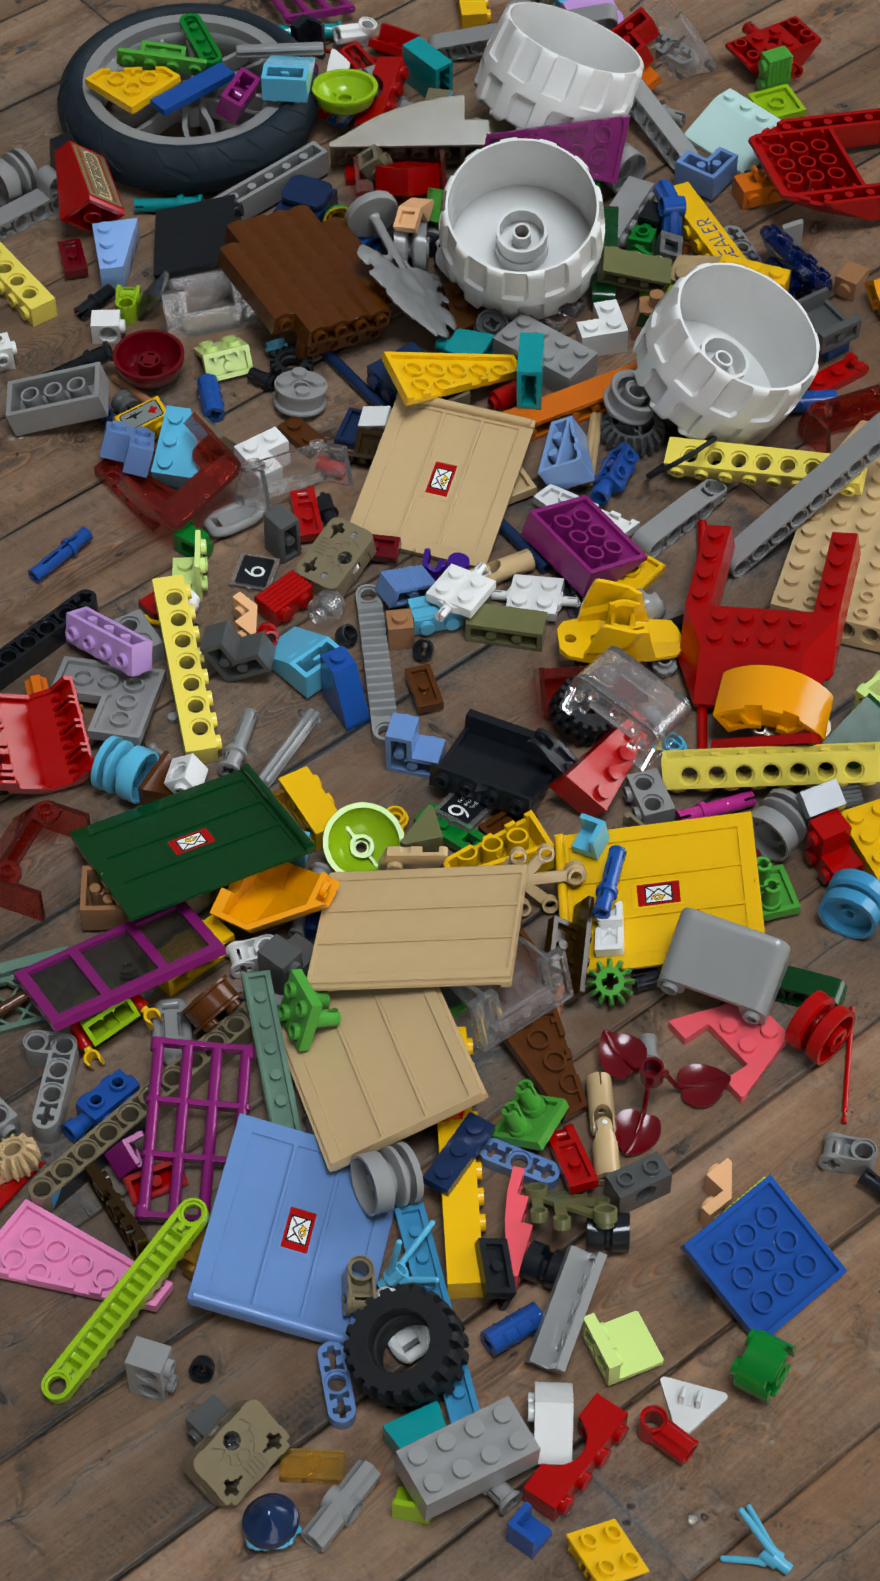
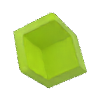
[392,1486,431,1525]

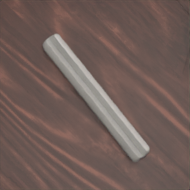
[236,42,324,58]
[258,708,320,788]

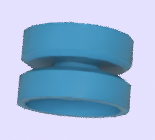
[818,869,880,939]

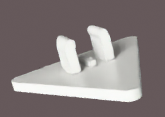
[660,1376,728,1434]

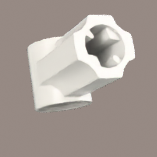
[333,17,378,46]

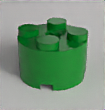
[730,1328,796,1403]

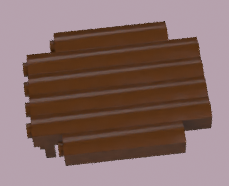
[217,205,393,360]

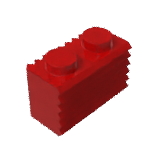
[254,570,313,627]

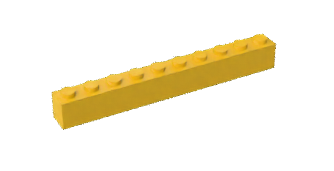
[437,1026,486,1299]

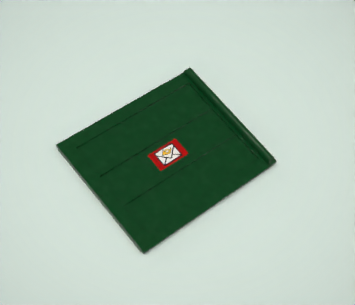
[69,763,316,922]

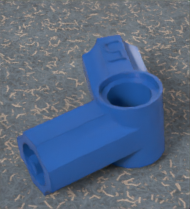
[653,179,686,236]

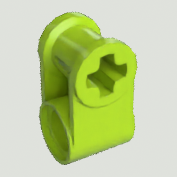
[115,284,142,326]

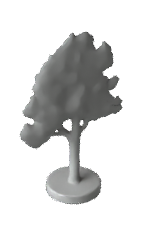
[345,190,457,338]

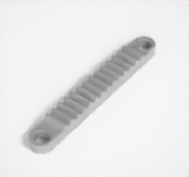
[355,584,397,748]

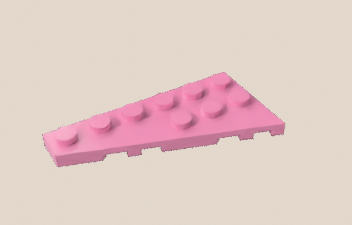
[0,1199,174,1312]

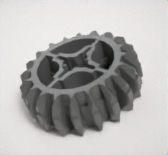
[600,412,666,458]

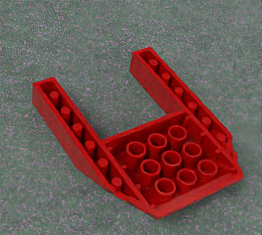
[748,108,880,221]
[678,525,861,708]

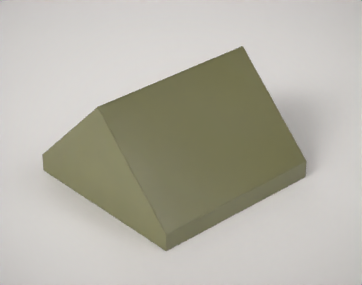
[400,805,443,868]

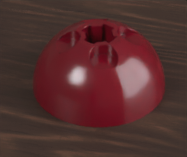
[113,329,184,390]

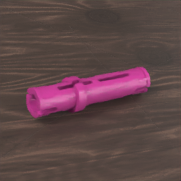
[675,790,756,820]

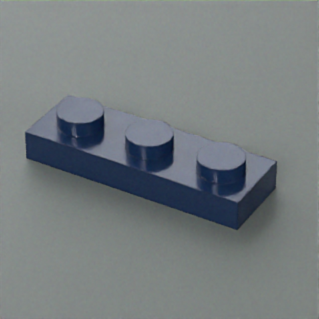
[423,1112,495,1197]

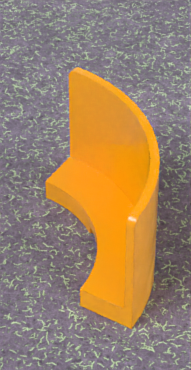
[713,665,833,741]

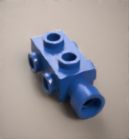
[590,443,640,505]
[61,1069,140,1144]

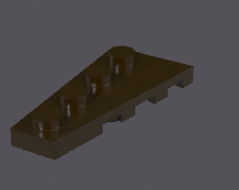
[84,1162,150,1261]

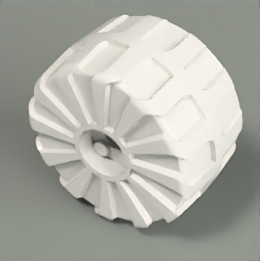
[474,2,644,130]
[439,137,605,321]
[632,262,820,445]

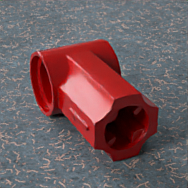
[637,1405,699,1465]

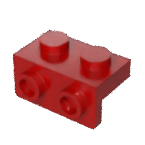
[368,23,421,57]

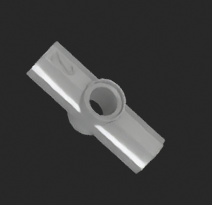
[301,1459,381,1553]

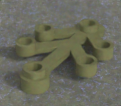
[521,1182,618,1231]

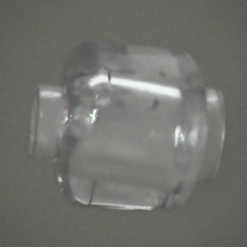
[307,589,345,628]

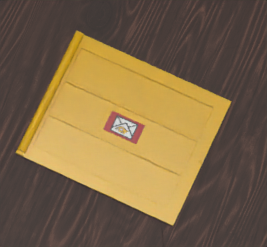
[554,811,765,975]

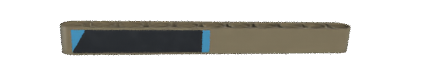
[28,1001,253,1213]

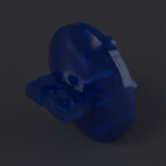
[759,223,833,296]

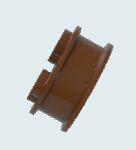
[179,973,243,1034]

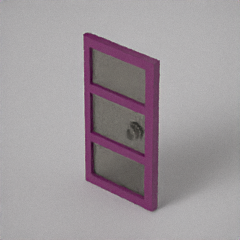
[13,901,226,1032]

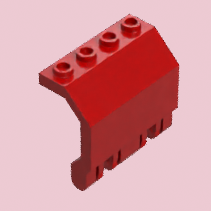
[0,675,94,795]

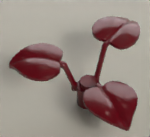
[599,1030,731,1156]

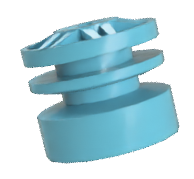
[91,736,159,804]

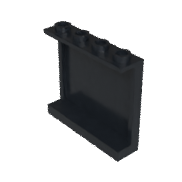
[153,194,244,292]
[429,709,568,818]

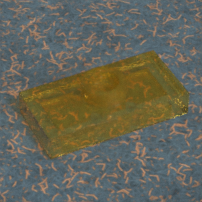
[279,1448,346,1485]

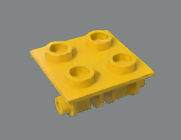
[566,1519,650,1581]

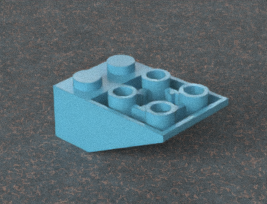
[261,55,315,103]
[272,626,340,699]

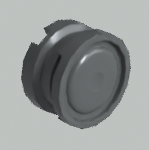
[474,309,509,336]

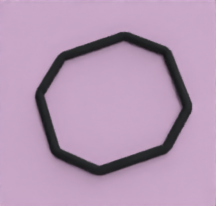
[646,436,718,479]

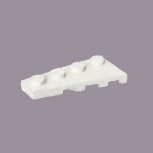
[533,484,640,537]

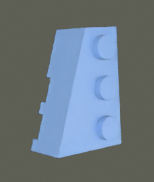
[92,218,140,289]
[538,415,595,490]

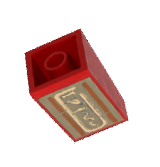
[55,141,125,234]

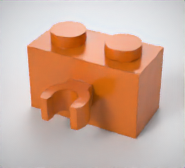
[732,165,784,210]

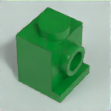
[627,224,657,254]
[173,519,214,557]

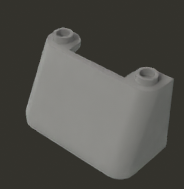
[657,908,791,1025]

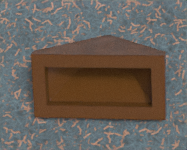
[138,750,174,805]

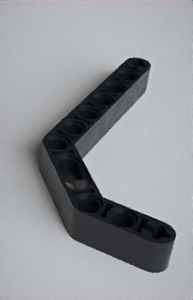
[0,589,99,796]

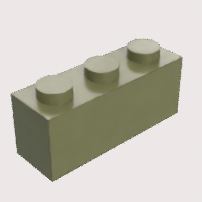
[596,246,672,293]
[465,603,547,652]

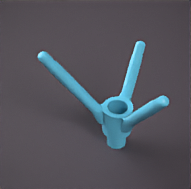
[377,1220,439,1288]
[720,1504,793,1576]

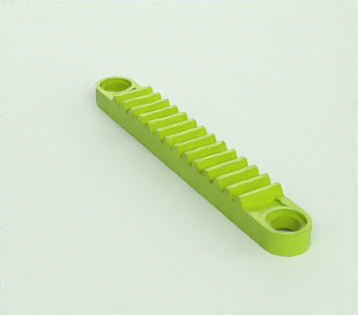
[41,1198,209,1404]

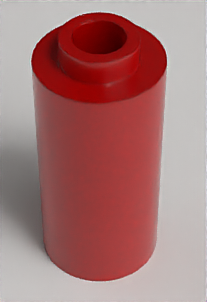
[487,379,517,412]

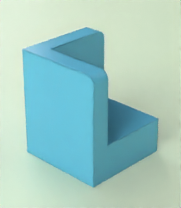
[572,813,610,860]

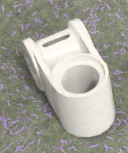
[225,934,274,978]

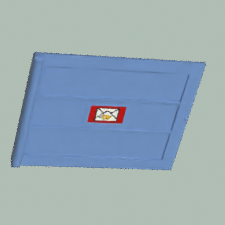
[186,1113,396,1346]

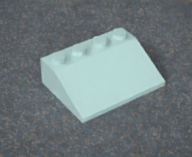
[684,88,781,174]

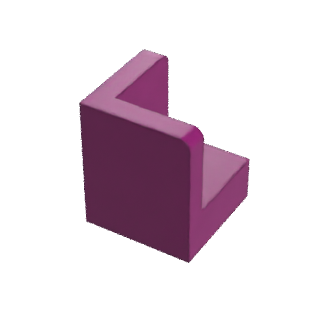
[104,1130,145,1180]

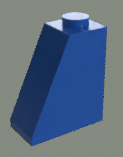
[320,645,370,731]

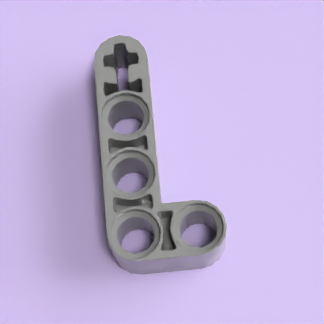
[0,165,59,241]
[23,1030,80,1144]

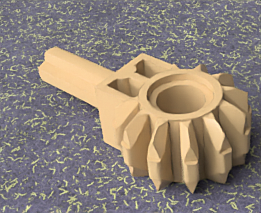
[0,1133,42,1185]

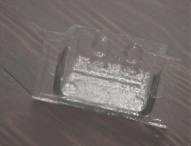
[160,269,261,339]
[448,935,574,1052]

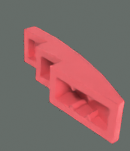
[504,1166,533,1292]

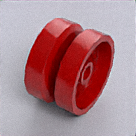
[784,990,856,1065]

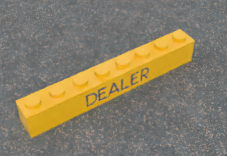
[674,182,746,259]

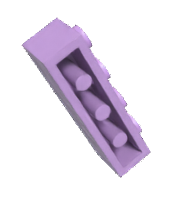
[65,606,152,677]

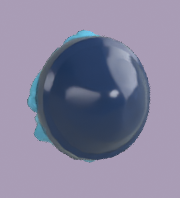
[242,1493,302,1551]

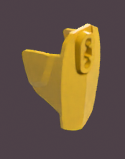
[556,578,681,664]

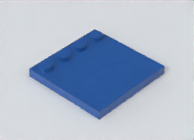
[680,1174,847,1335]

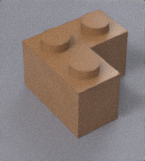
[80,865,128,930]

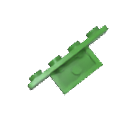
[116,40,207,76]

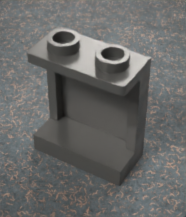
[796,287,862,355]

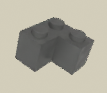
[200,621,276,683]
[257,933,314,995]

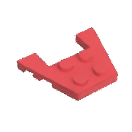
[668,1003,787,1103]

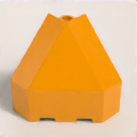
[209,862,341,934]

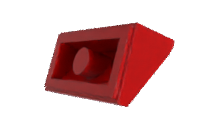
[121,1161,189,1206]

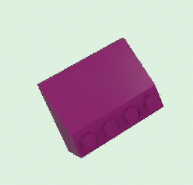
[521,495,648,597]

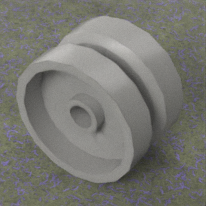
[393,222,429,271]

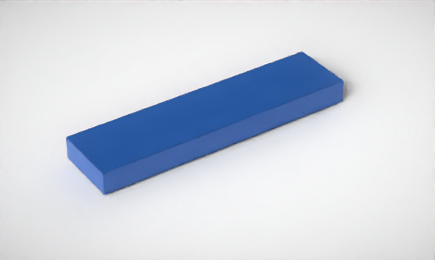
[150,62,235,117]

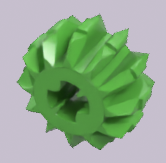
[586,958,635,1007]

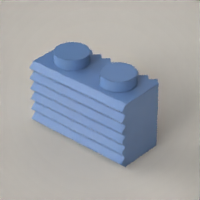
[375,564,435,608]

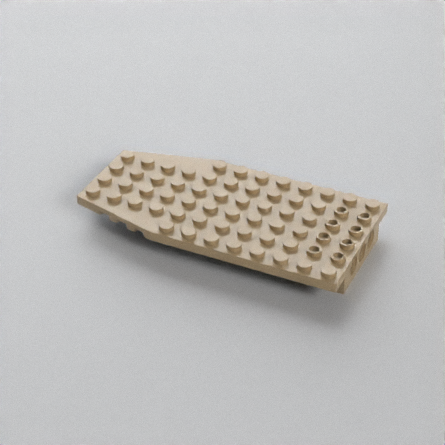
[769,420,880,652]

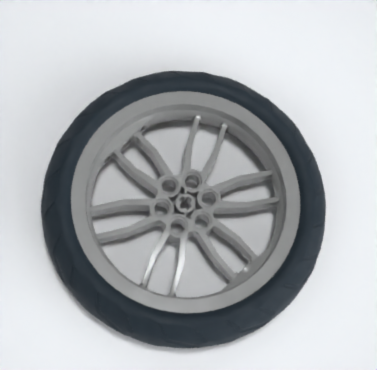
[57,3,319,195]

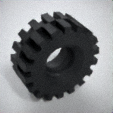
[549,675,620,745]

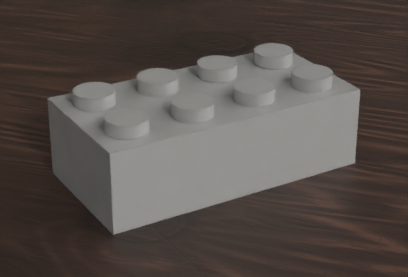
[493,313,598,392]
[6,362,109,436]
[394,1396,540,1521]

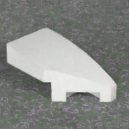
[326,49,350,72]
[595,901,624,957]

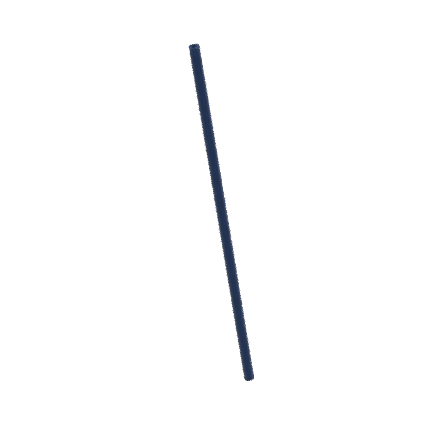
[320,351,552,574]

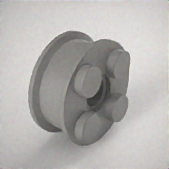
[274,367,328,417]
[603,369,654,426]

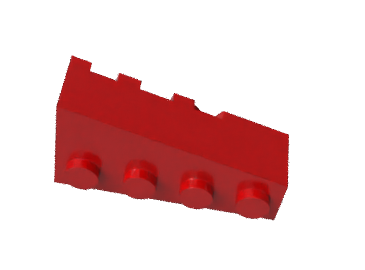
[549,718,649,817]

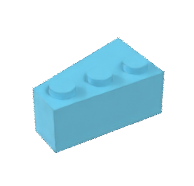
[151,405,203,491]

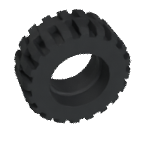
[343,1284,469,1413]

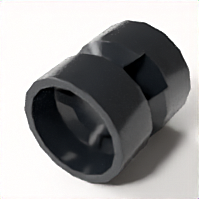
[586,1212,630,1253]
[520,1240,566,1289]

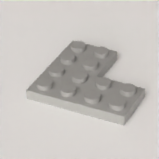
[52,656,166,745]

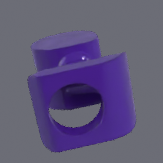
[422,548,470,581]

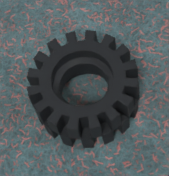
[270,345,313,376]

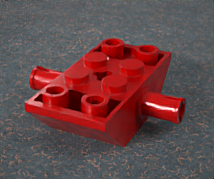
[725,16,821,79]

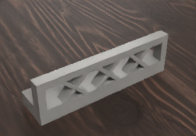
[526,1245,607,1374]

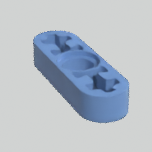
[479,1138,560,1190]
[318,1341,356,1430]

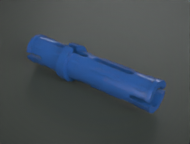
[28,526,93,583]
[592,845,627,919]

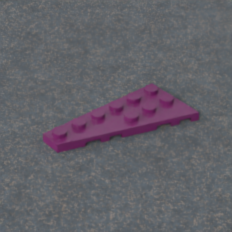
[484,115,630,184]

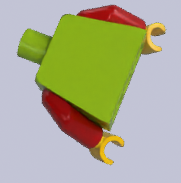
[70,982,163,1071]

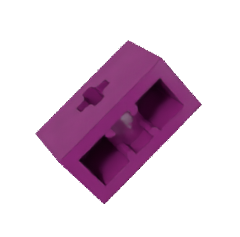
[215,67,261,124]

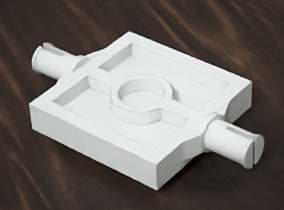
[426,562,496,622]
[491,574,579,621]

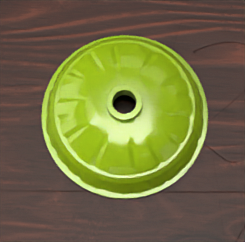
[312,69,378,115]
[322,802,404,872]

